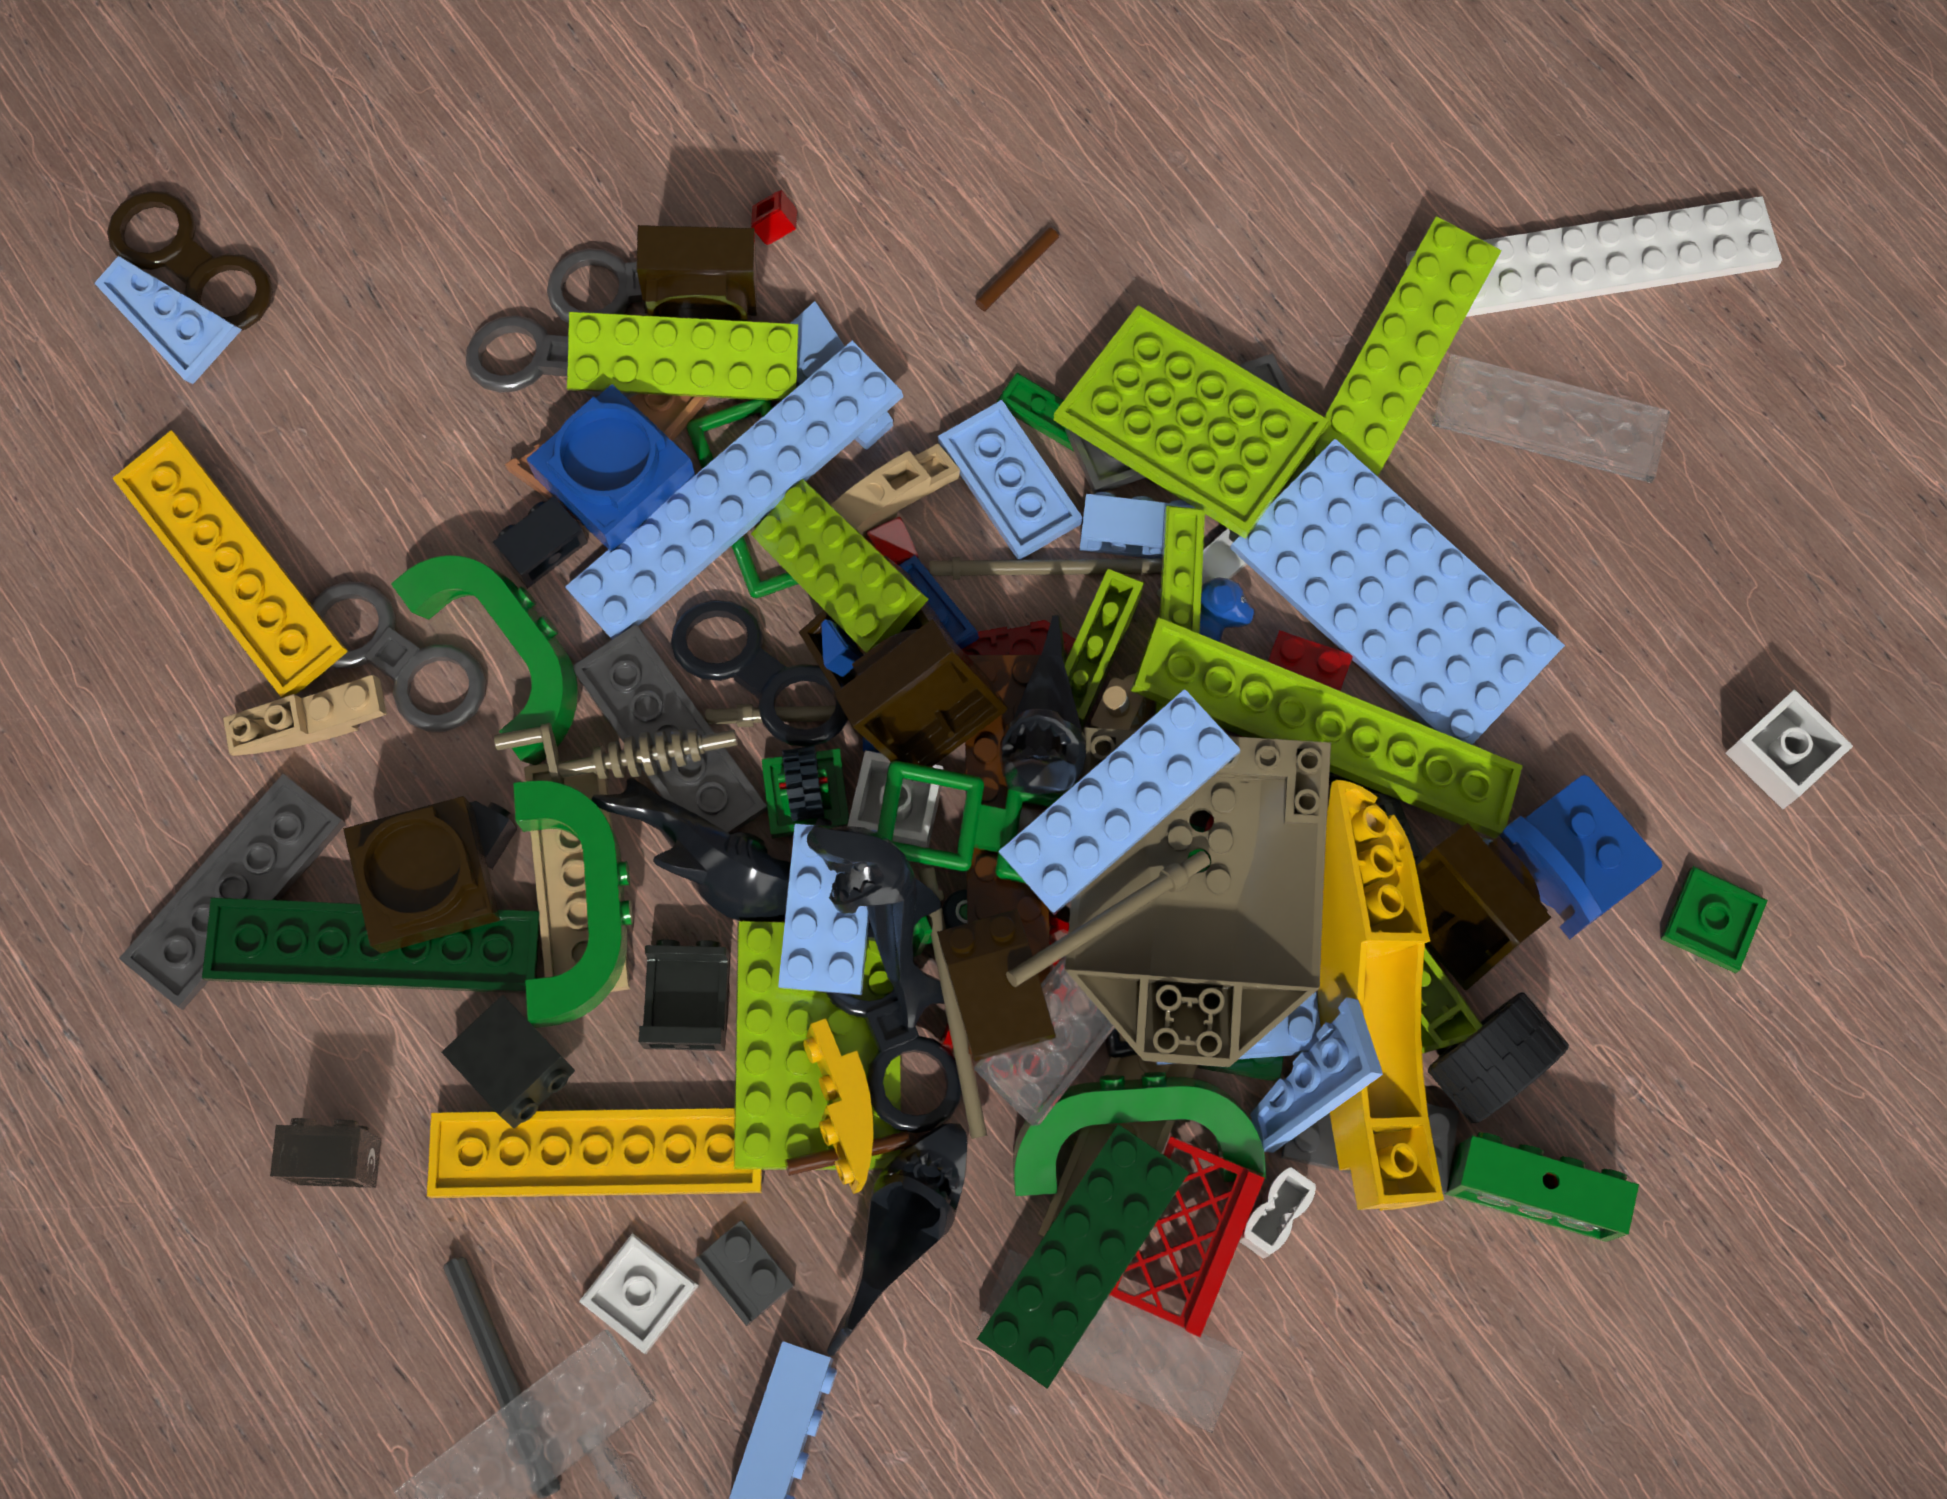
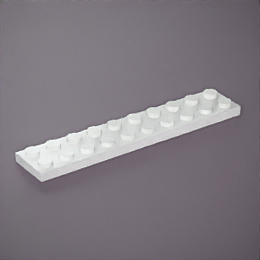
[1405,196,1782,317]

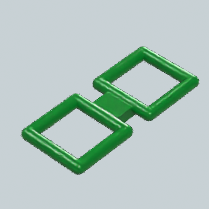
[686,399,798,599]
[877,760,1064,883]

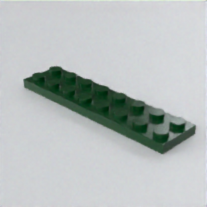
[202,898,540,993]

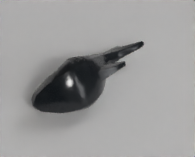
[999,615,1086,795]
[591,778,791,922]
[807,825,944,1028]
[827,1123,968,1356]

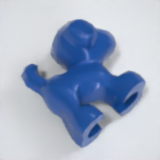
[1200,577,1255,642]

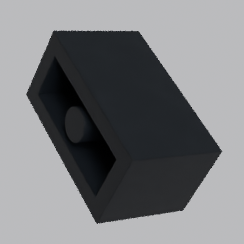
[493,496,588,589]

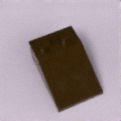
[937,909,1056,1062]

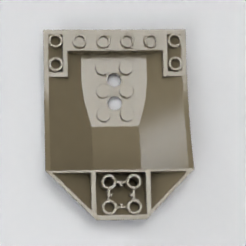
[1065,727,1331,1067]

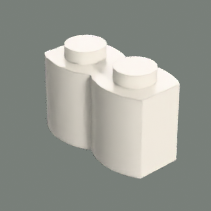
[1239,1167,1316,1259]

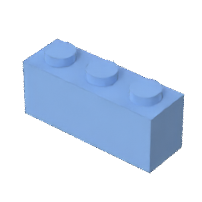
[1080,492,1195,558]

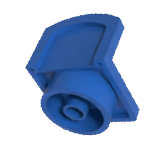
[1499,775,1662,940]

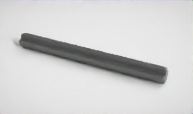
[443,1257,560,1499]

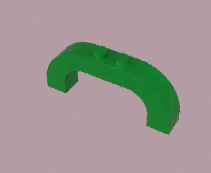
[391,555,578,765]
[513,781,633,1028]
[1013,1072,1266,1196]

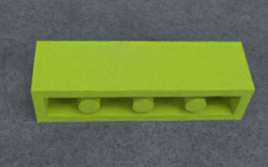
[1065,569,1144,731]

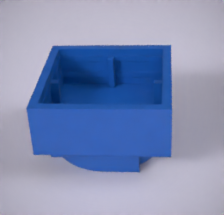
[527,384,695,552]

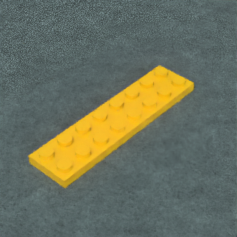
[112,430,348,698]
[427,1108,762,1198]

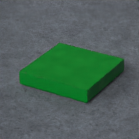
[1661,866,1768,974]

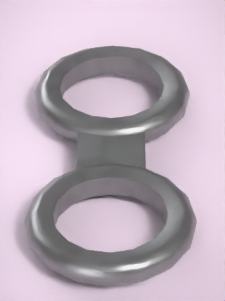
[547,248,643,323]
[465,315,637,399]
[311,582,486,732]

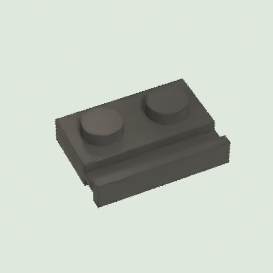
[694,1220,794,1326]

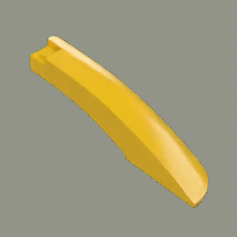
[1318,780,1444,1211]

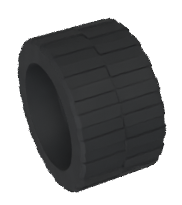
[1428,992,1569,1124]

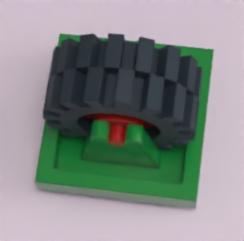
[761,746,849,839]

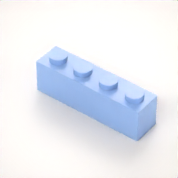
[729,1341,837,1499]

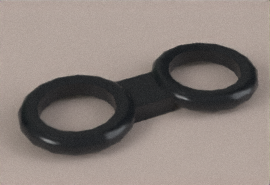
[671,600,848,747]
[825,923,962,1133]

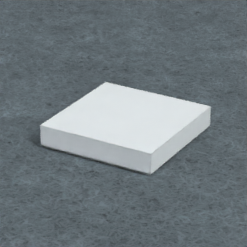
[579,1233,699,1354]

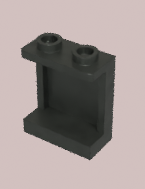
[638,939,730,1051]
[441,995,575,1128]

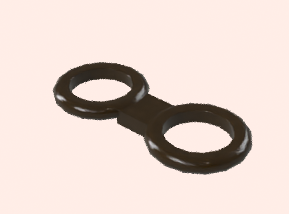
[107,191,273,331]

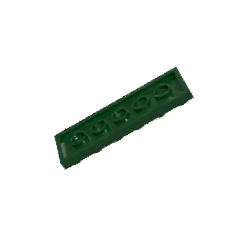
[977,1124,1189,1389]

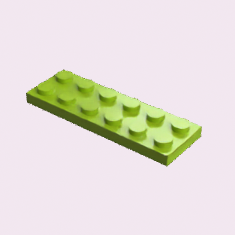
[567,312,798,401]
[751,479,929,653]

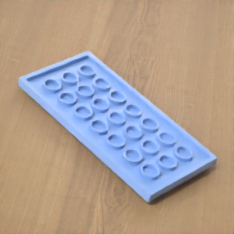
[1230,439,1565,745]

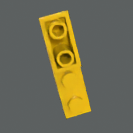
[803,1018,873,1194]

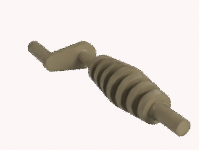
[494,723,738,784]

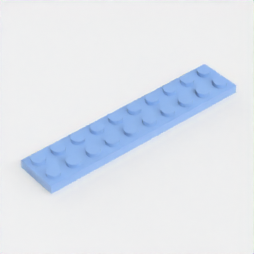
[565,340,904,640]

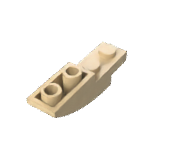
[831,444,960,537]
[223,675,387,756]

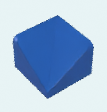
[821,619,863,677]

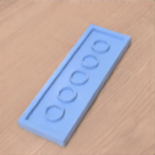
[999,689,1240,915]

